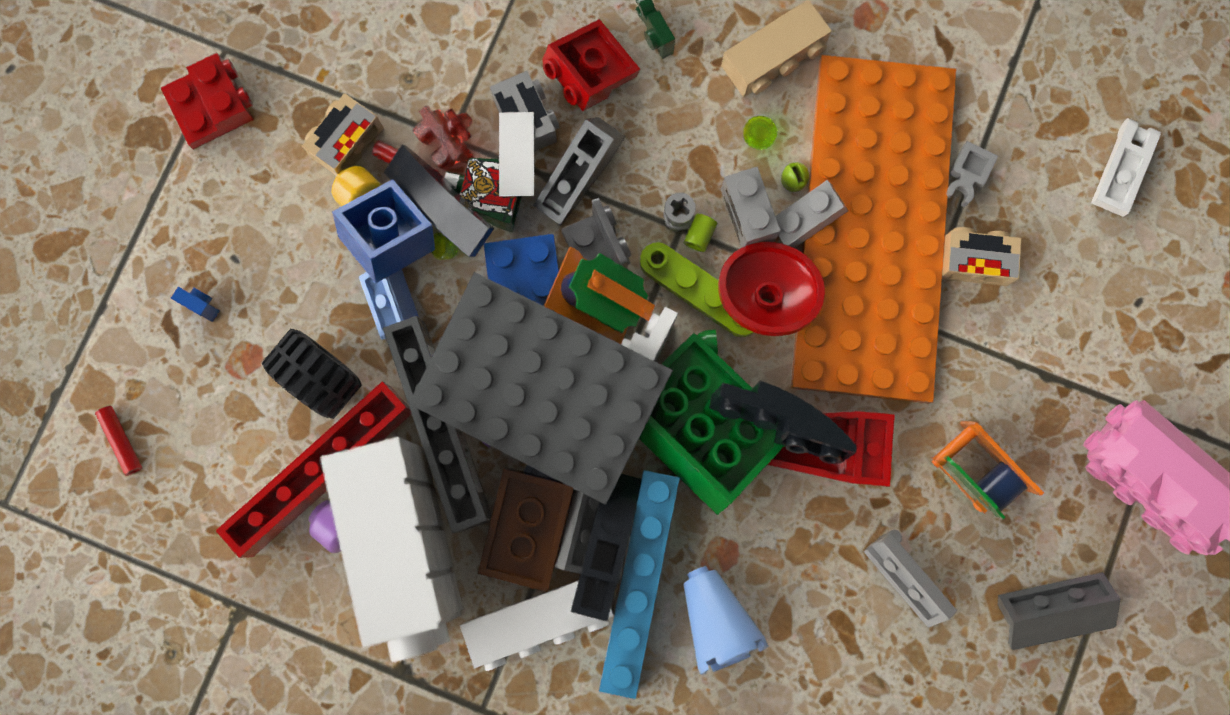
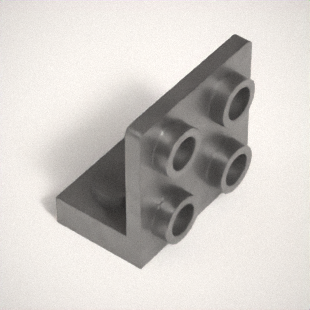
[561,198,631,269]

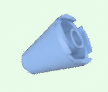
[683,566,769,675]

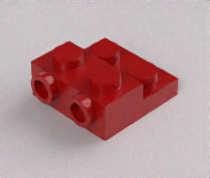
[542,19,641,111]
[161,53,254,149]

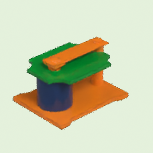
[544,247,655,344]
[930,421,1044,519]

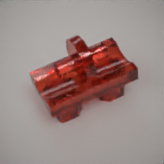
[412,105,474,170]

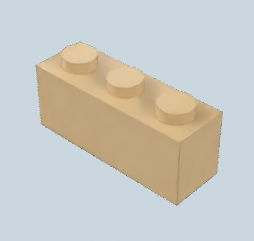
[721,0,832,98]

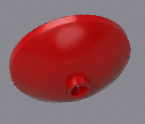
[718,242,825,336]

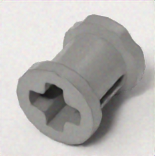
[663,193,696,232]

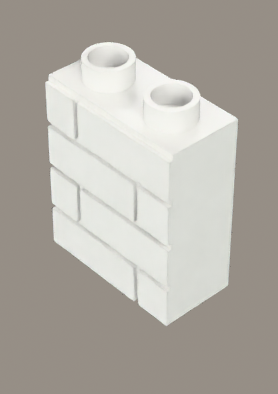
[320,437,463,662]

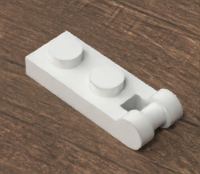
[1091,118,1161,217]

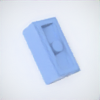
[359,269,419,340]

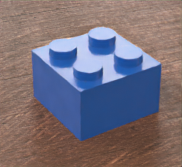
[332,179,435,283]
[484,234,559,306]

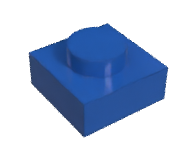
[171,287,220,322]

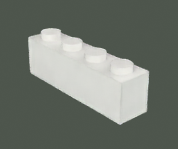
[460,581,614,671]

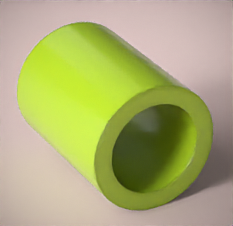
[683,213,718,252]

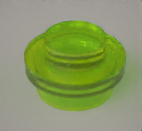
[743,116,777,150]

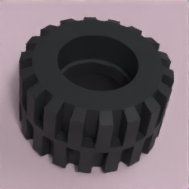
[262,329,362,419]

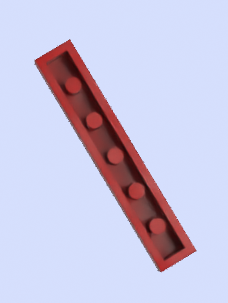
[216,381,412,558]

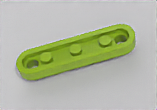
[640,242,754,337]

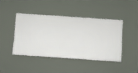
[499,112,534,196]

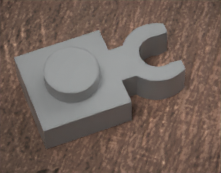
[946,141,998,207]

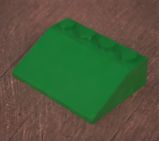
[639,333,784,515]

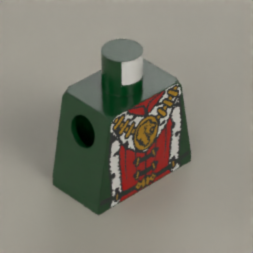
[444,158,522,233]

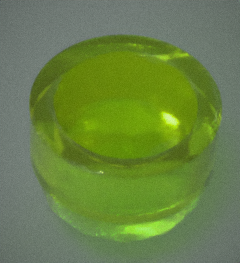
[431,232,460,260]

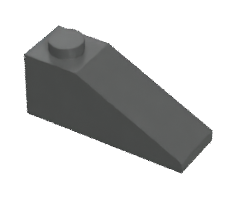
[533,117,626,225]

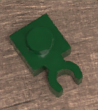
[635,0,675,59]

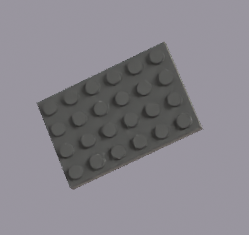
[409,272,673,505]

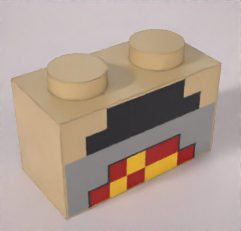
[302,93,384,176]
[942,227,1021,286]

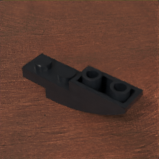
[709,380,857,464]
[570,474,642,622]

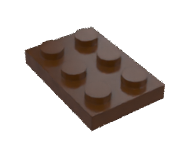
[477,467,574,592]

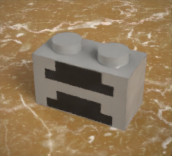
[490,71,560,152]
[721,167,780,248]

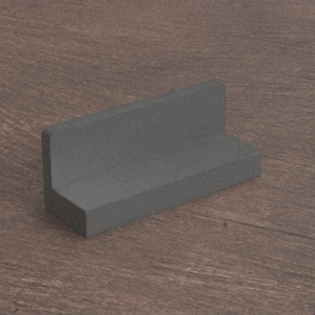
[998,572,1121,650]

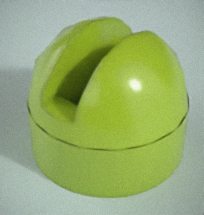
[781,162,809,192]

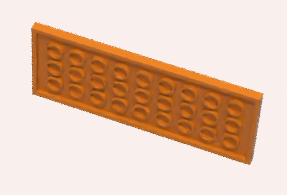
[791,55,956,404]

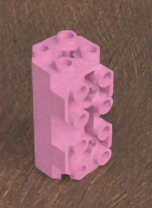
[1083,400,1230,555]

